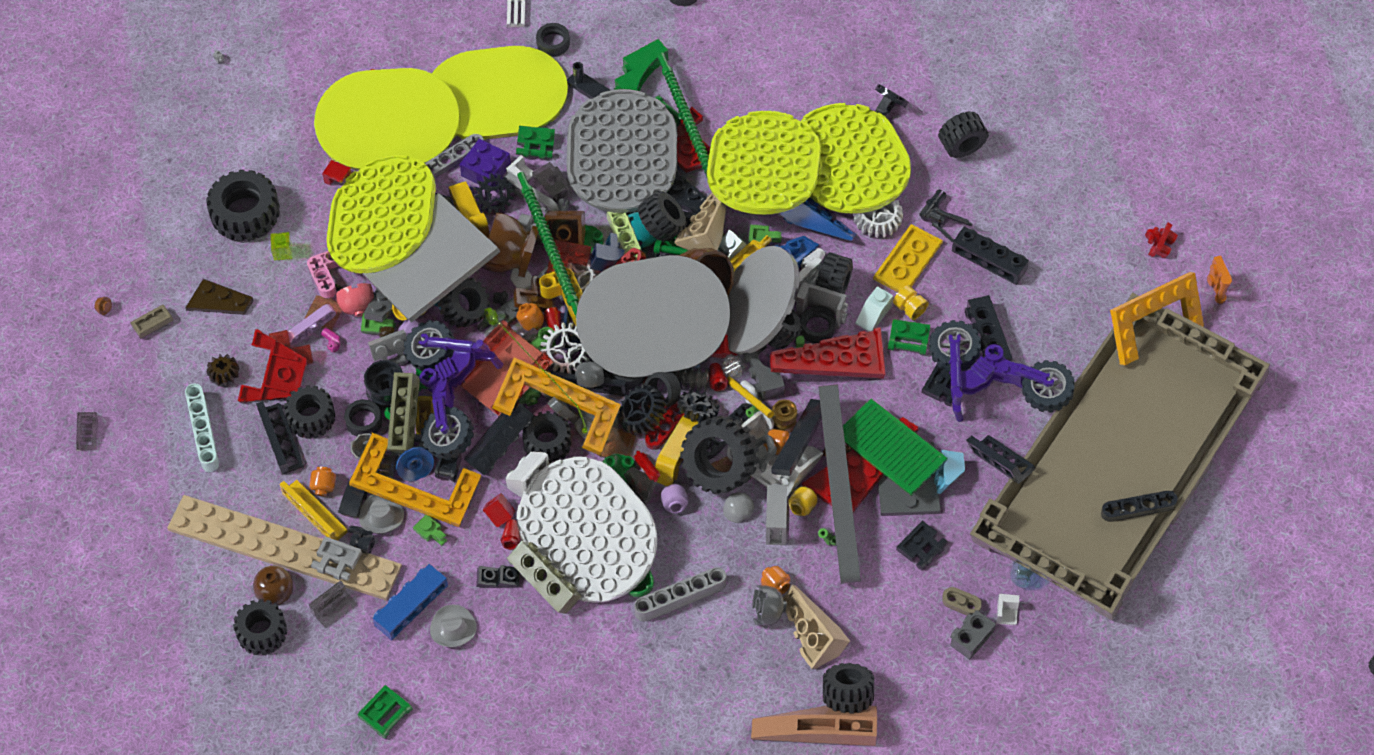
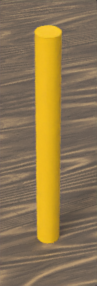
[727,376,774,418]

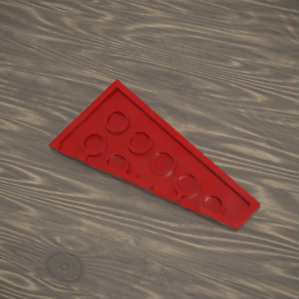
[770,327,885,378]
[802,417,919,513]

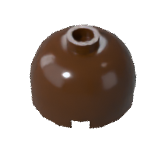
[253,565,293,605]

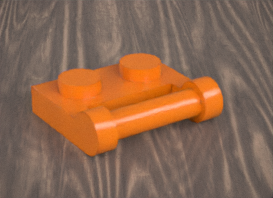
[1207,255,1232,304]

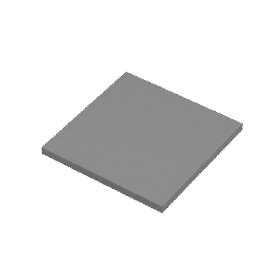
[362,193,500,323]

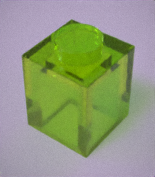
[270,232,292,261]

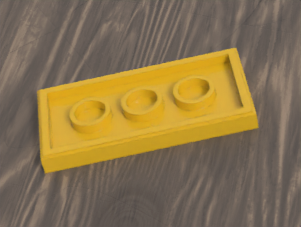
[873,224,943,292]

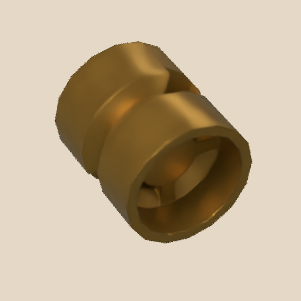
[772,399,797,433]

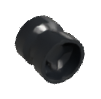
[349,531,375,554]

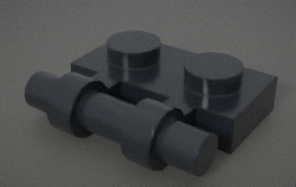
[922,364,952,406]
[896,520,948,570]

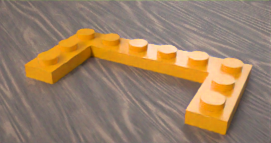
[1110,272,1204,365]
[492,357,621,455]
[349,433,481,527]

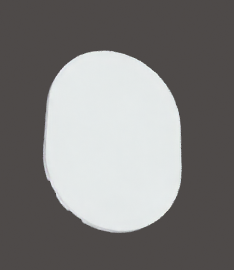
[517,457,657,603]

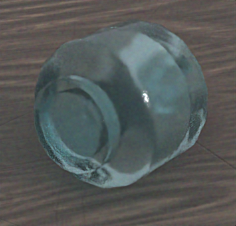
[1010,562,1037,588]

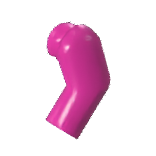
[321,328,340,352]

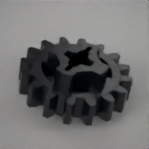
[473,173,514,213]
[677,390,720,423]

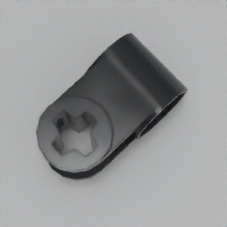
[435,454,462,482]

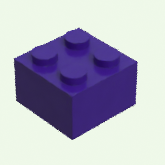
[459,139,511,191]

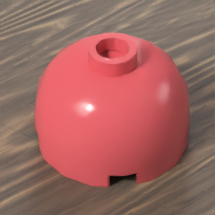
[336,283,374,317]

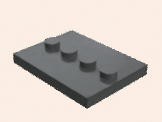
[878,442,940,516]

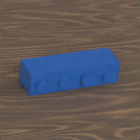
[373,564,448,641]

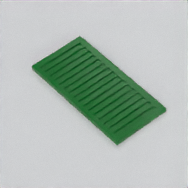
[843,399,948,496]

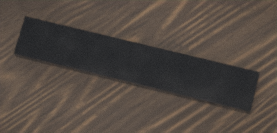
[771,399,822,476]

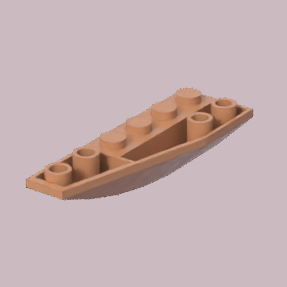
[751,706,877,746]

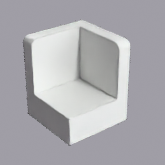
[506,155,535,181]
[996,594,1019,625]

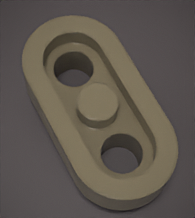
[942,587,982,615]

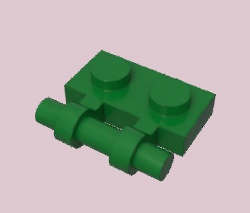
[516,125,555,159]

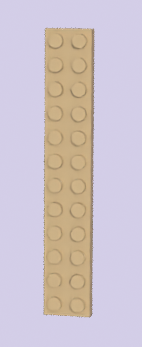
[167,495,402,601]

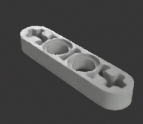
[425,134,483,178]
[505,173,559,214]

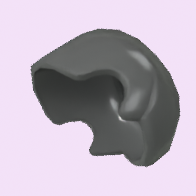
[575,361,604,388]

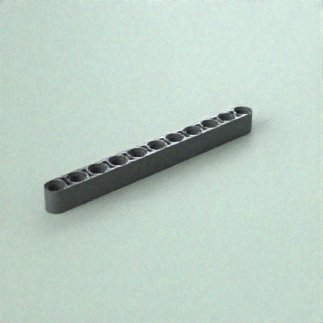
[818,384,861,584]

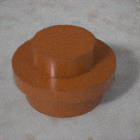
[94,296,112,315]

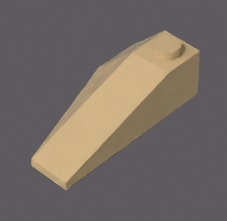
[675,193,727,250]
[783,585,850,669]

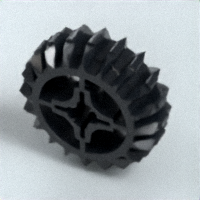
[617,384,668,436]

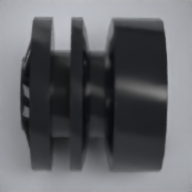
[364,360,403,410]

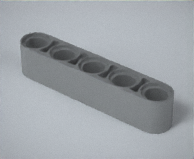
[634,567,726,621]

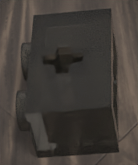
[532,162,572,204]

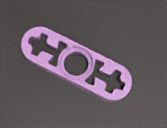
[286,304,336,345]

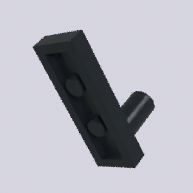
[567,62,611,99]

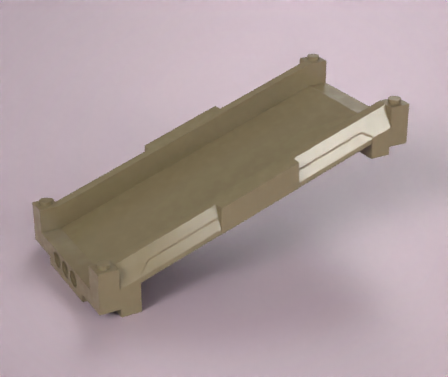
[970,292,1270,621]

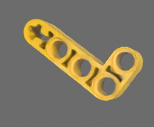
[448,181,490,239]
[539,268,583,326]
[655,415,702,486]

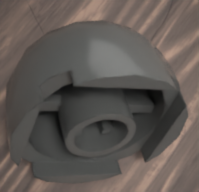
[752,585,787,626]

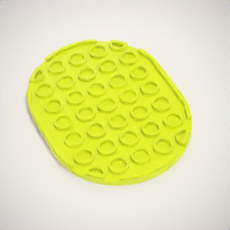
[432,46,568,140]
[314,68,460,170]
[801,103,911,214]
[707,111,821,215]
[326,154,436,273]

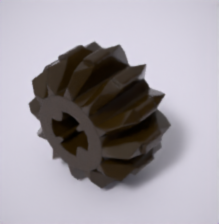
[206,353,240,386]

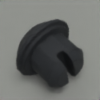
[493,291,508,306]

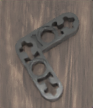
[541,392,581,424]

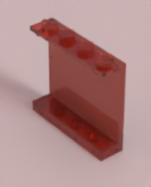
[460,320,554,417]

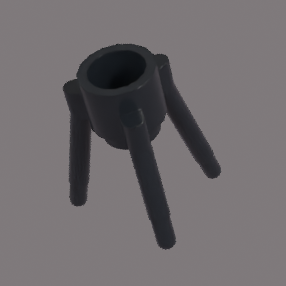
[929,207,972,242]

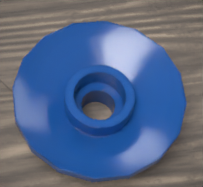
[396,447,434,481]

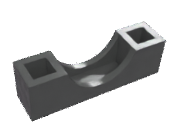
[743,344,785,401]

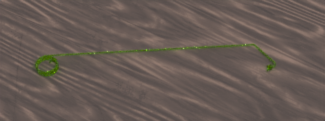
[484,308,588,434]

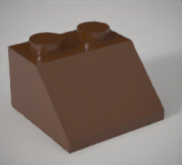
[544,211,586,252]

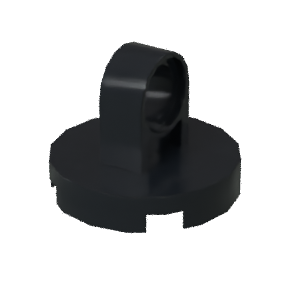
[875,83,909,116]

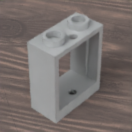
[766,483,787,545]

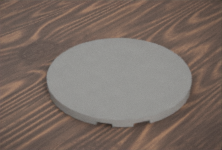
[726,246,799,354]

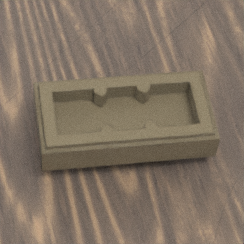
[130,304,174,339]

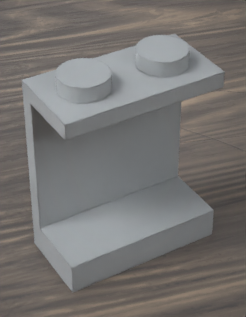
[796,282,848,329]

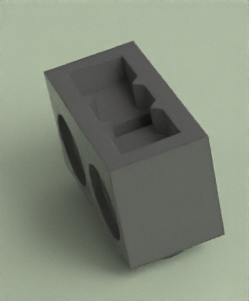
[950,610,996,660]

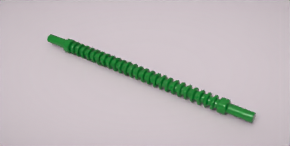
[657,53,709,178]
[517,172,579,317]

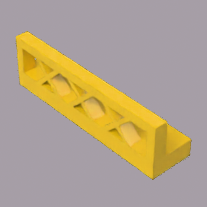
[279,480,348,541]

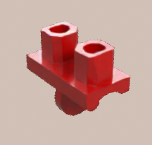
[1145,222,1178,258]

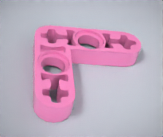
[307,251,339,298]

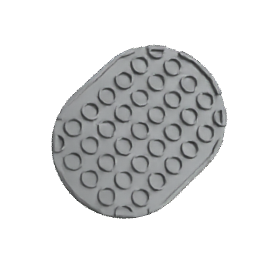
[567,89,677,213]
[576,255,730,378]

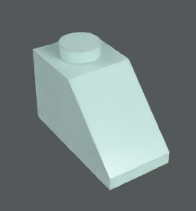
[855,286,893,332]

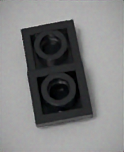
[338,476,368,518]
[476,565,520,588]

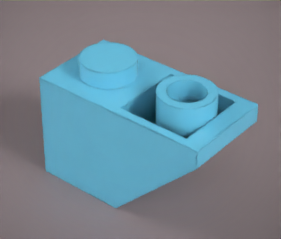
[934,450,965,494]

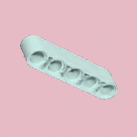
[185,383,219,472]

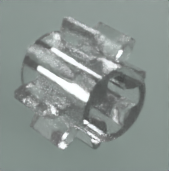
[721,354,745,379]

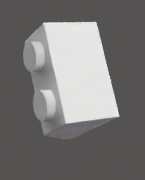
[506,452,549,498]

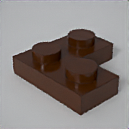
[514,275,552,312]

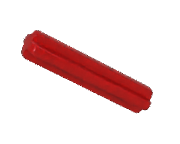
[633,451,661,482]

